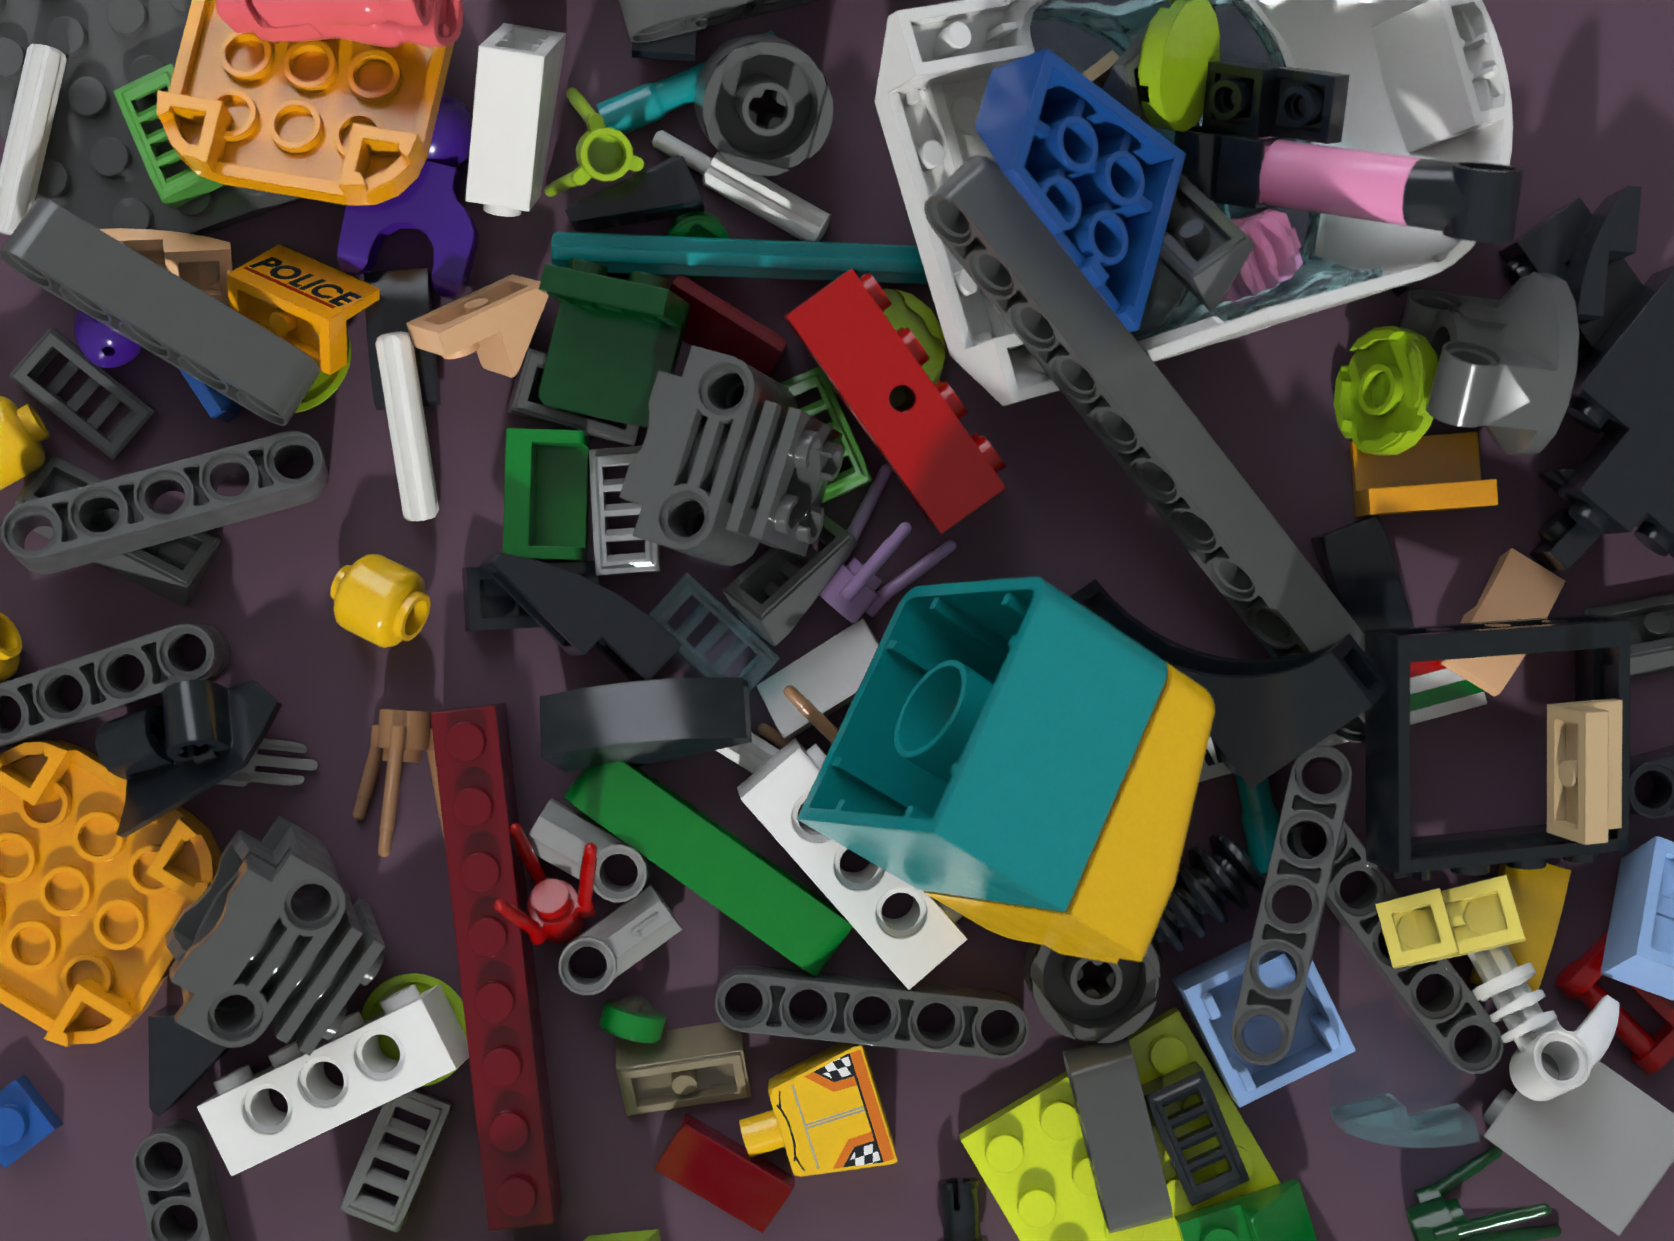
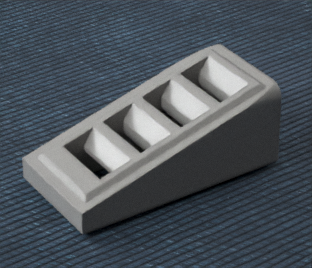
[589,446,663,576]
[340,1089,453,1232]

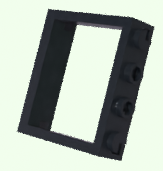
[1364,614,1630,881]

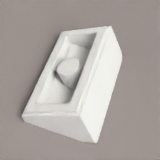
[756,618,879,739]

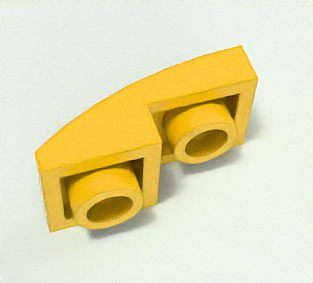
[1470,863,1571,991]

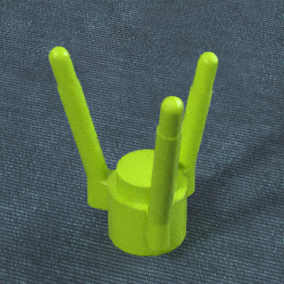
[544,87,646,197]

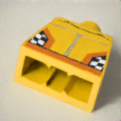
[739,1042,898,1177]

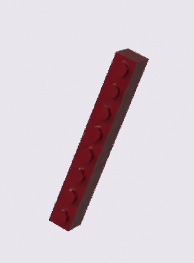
[430,703,562,1231]

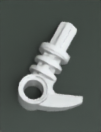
[1467,945,1620,1101]

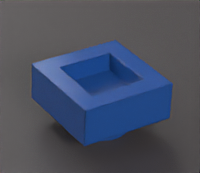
[0,1074,63,1169]

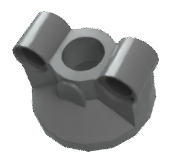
[1398,272,1579,456]

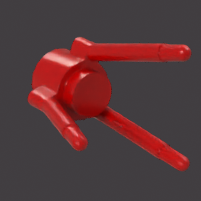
[493,823,597,945]

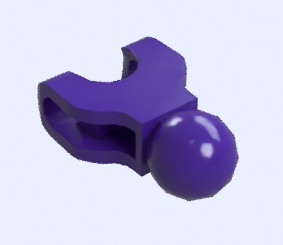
[337,91,479,300]

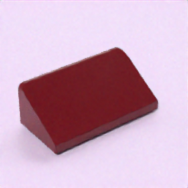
[670,275,788,378]
[654,1113,795,1233]

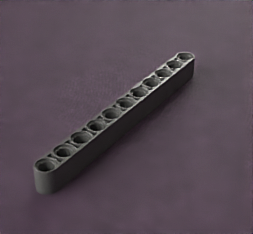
[924,155,1365,743]

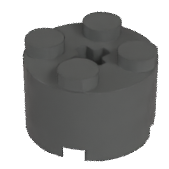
[694,34,834,176]
[1024,943,1161,1043]

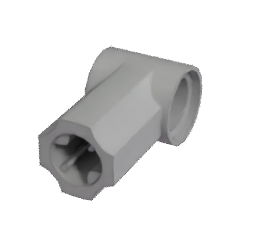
[528,798,652,902]
[558,884,683,996]

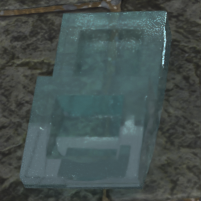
[1329,1093,1480,1148]

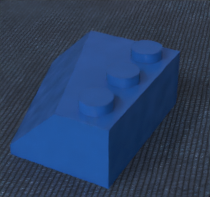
[974,48,1186,332]

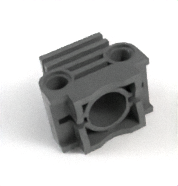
[619,345,844,566]
[165,815,385,1056]

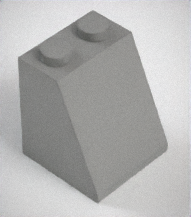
[1482,1052,1674,1236]

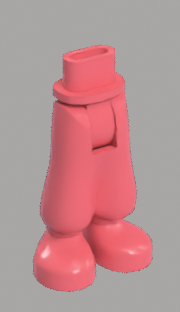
[216,0,463,47]

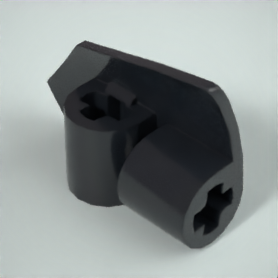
[95,680,283,837]

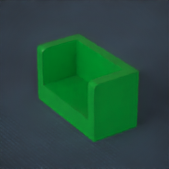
[502,428,590,561]

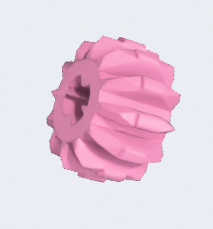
[1220,209,1303,304]

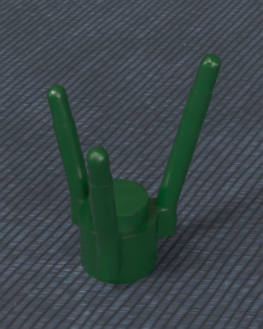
[1405,1146,1562,1241]

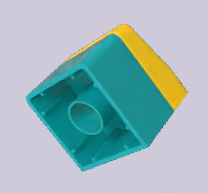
[797,576,1215,964]

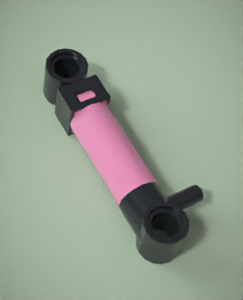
[1174,126,1524,243]

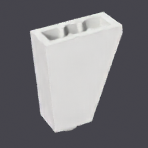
[465,23,566,217]

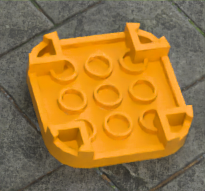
[156,0,454,206]
[0,740,221,1047]

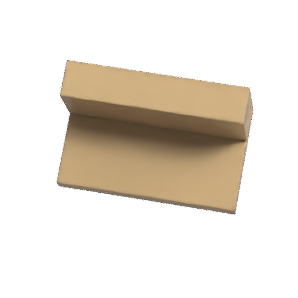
[1547,698,1623,845]

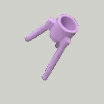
[819,464,957,624]

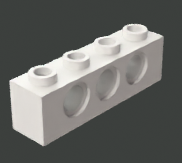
[737,738,967,990]
[197,984,469,1177]

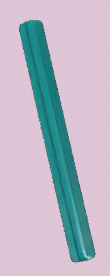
[551,232,928,284]

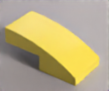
[1375,875,1526,969]

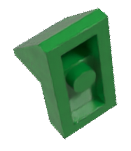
[1175,1179,1317,1241]

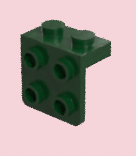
[539,258,691,429]

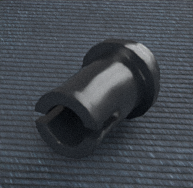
[937,1177,988,1241]

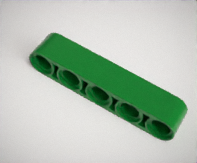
[564,760,853,976]

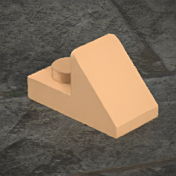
[406,274,549,378]

